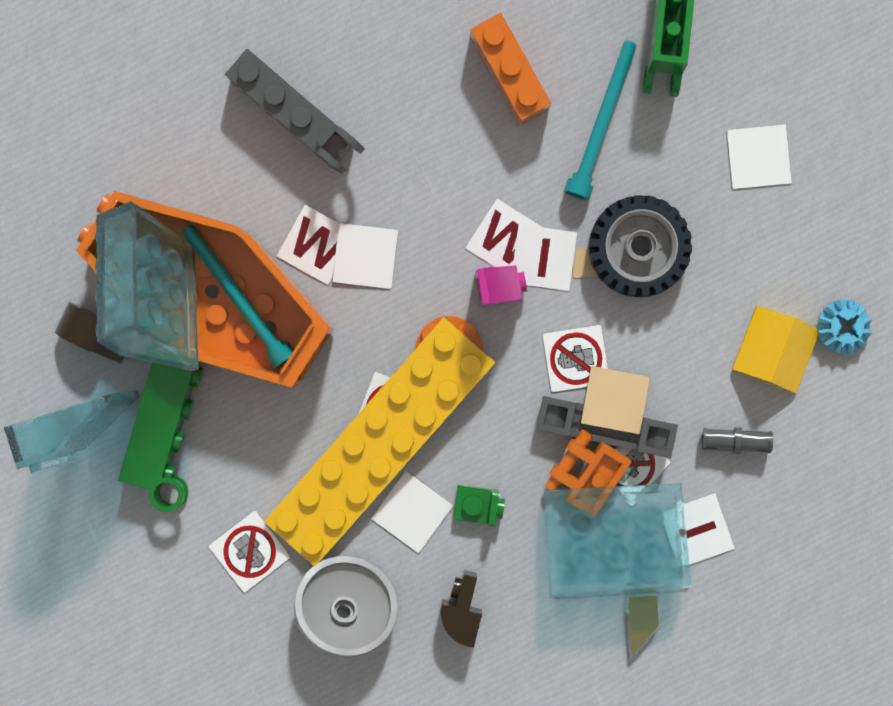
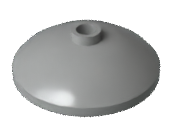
[294,556,398,658]

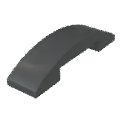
[536,396,678,459]

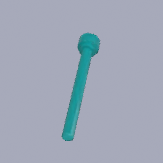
[563,40,637,201]
[182,225,294,369]

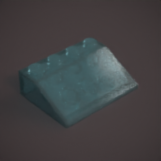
[95,201,199,371]
[4,390,140,473]
[544,483,691,600]

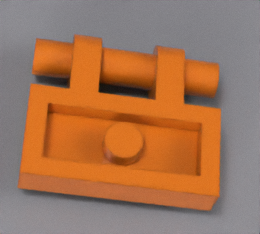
[545,429,631,518]

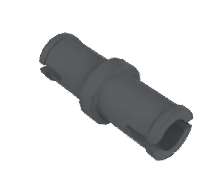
[702,427,773,454]

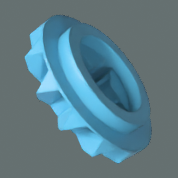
[817,300,872,354]

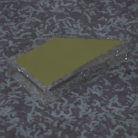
[624,591,662,658]

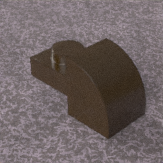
[55,302,135,363]
[441,570,482,648]

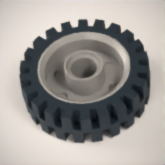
[589,195,692,297]

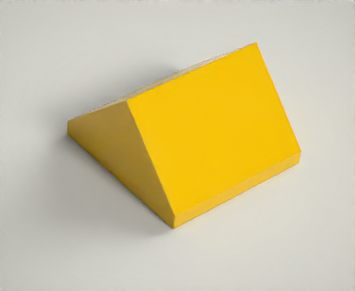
[731,306,818,394]

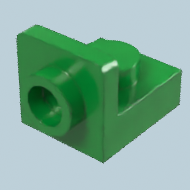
[454,485,505,527]

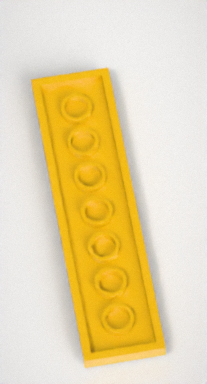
[264,317,496,566]

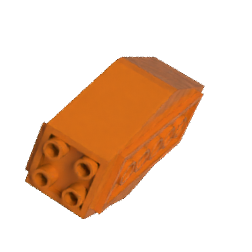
[76,191,335,388]

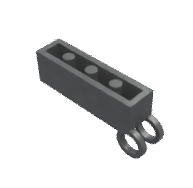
[224,49,365,176]

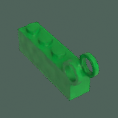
[643,0,694,97]
[118,348,204,512]

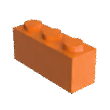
[470,12,552,126]

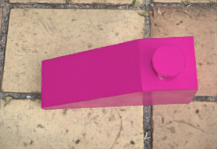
[475,265,527,307]

